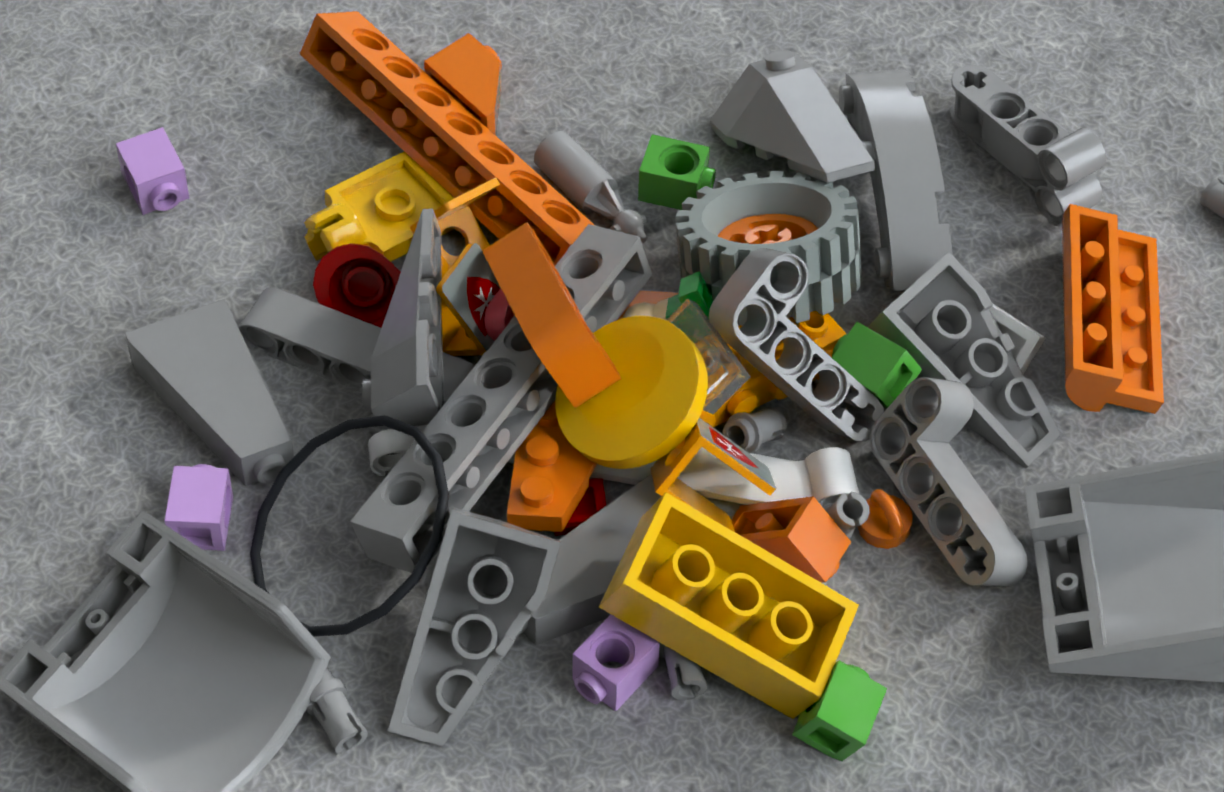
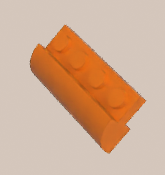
[1062,204,1164,414]

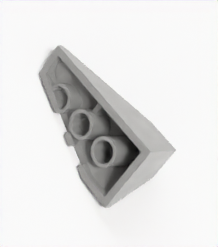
[710,50,875,183]
[362,208,444,429]
[868,252,1061,468]
[388,507,561,747]

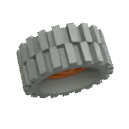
[676,171,862,325]

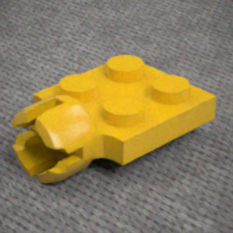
[304,151,454,261]

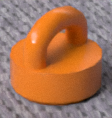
[857,489,913,549]

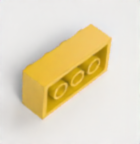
[599,492,859,719]

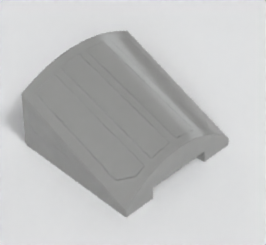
[1024,451,1224,682]
[0,510,331,792]

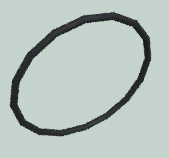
[250,415,449,637]

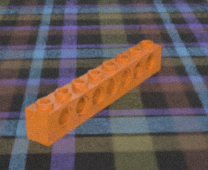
[300,11,595,265]

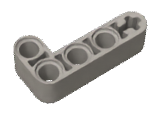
[709,248,884,442]
[870,377,1027,587]

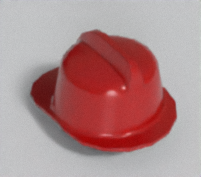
[313,243,401,328]

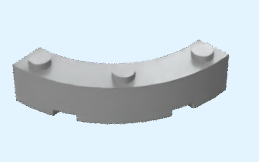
[839,69,952,291]

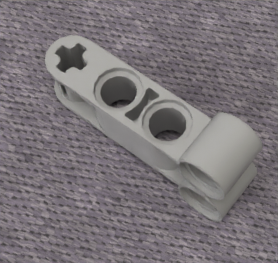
[950,65,1106,226]

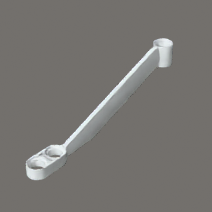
[368,425,859,506]

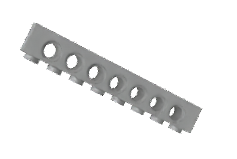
[350,224,653,573]

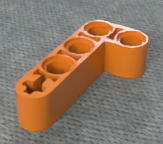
[482,222,622,408]

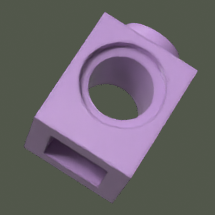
[116,127,189,215]
[165,464,233,551]
[572,614,660,711]

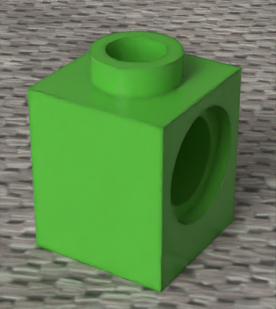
[638,134,716,210]
[832,322,922,409]
[792,660,887,761]

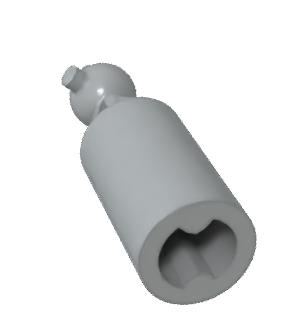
[534,131,647,243]

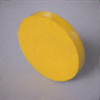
[555,316,708,469]

